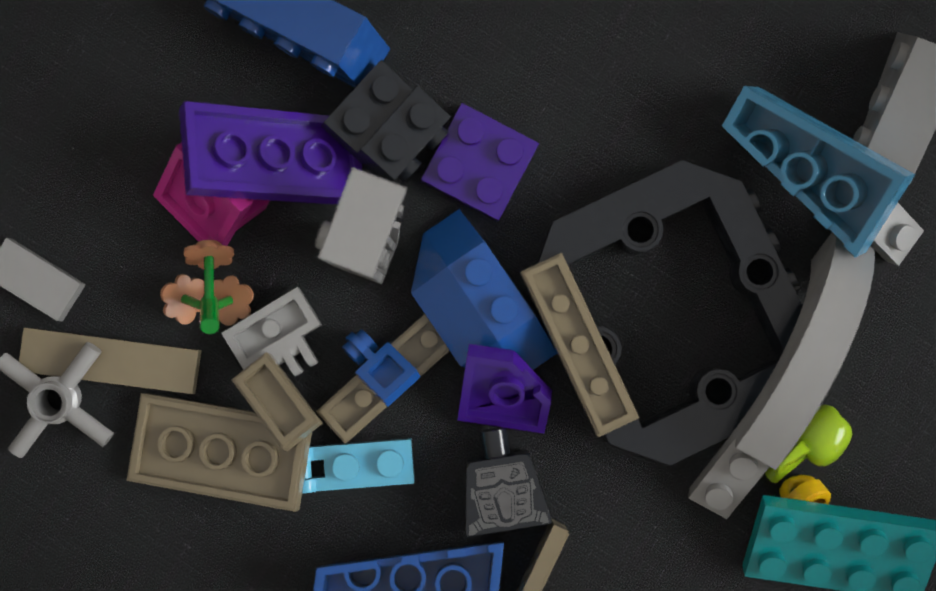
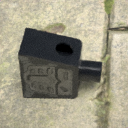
[466,428,552,537]

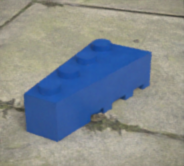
[203,0,390,88]
[314,541,504,591]

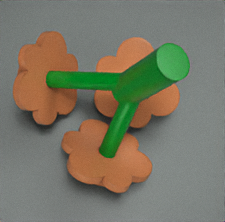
[160,240,254,334]

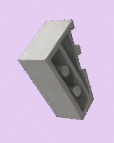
[853,32,936,183]
[315,168,407,285]

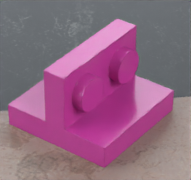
[153,143,271,246]

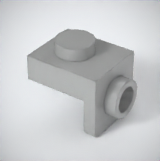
[871,203,924,266]

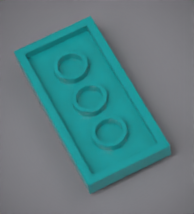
[742,495,936,591]

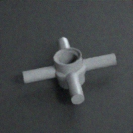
[0,342,114,458]

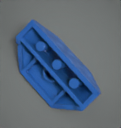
[411,209,557,370]

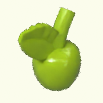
[765,404,853,483]

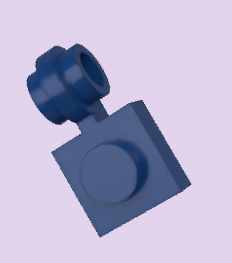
[342,329,420,407]

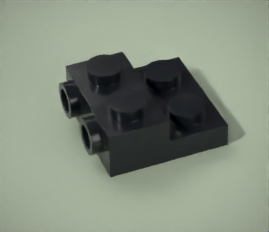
[321,60,451,182]

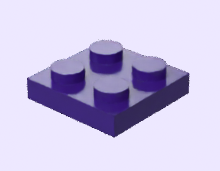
[421,103,539,222]

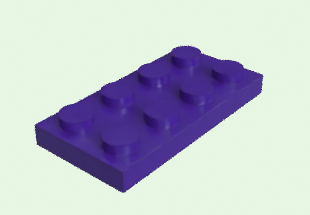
[179,101,362,205]

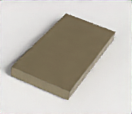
[126,393,312,512]

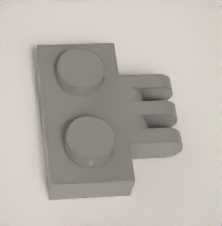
[221,287,322,376]

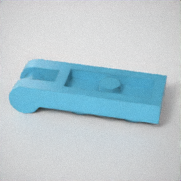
[302,438,415,494]

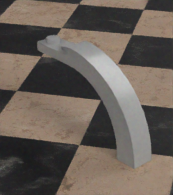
[688,232,875,519]

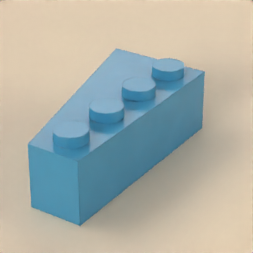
[722,86,915,258]

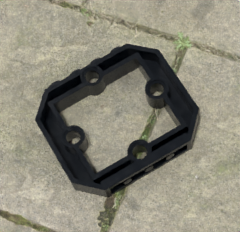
[537,160,803,465]

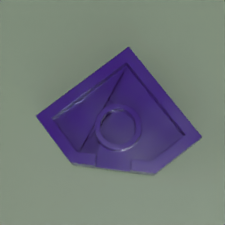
[457,344,552,434]

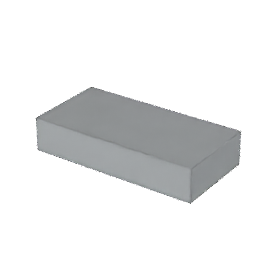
[0,238,86,321]

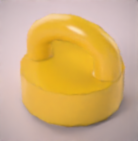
[779,475,831,504]

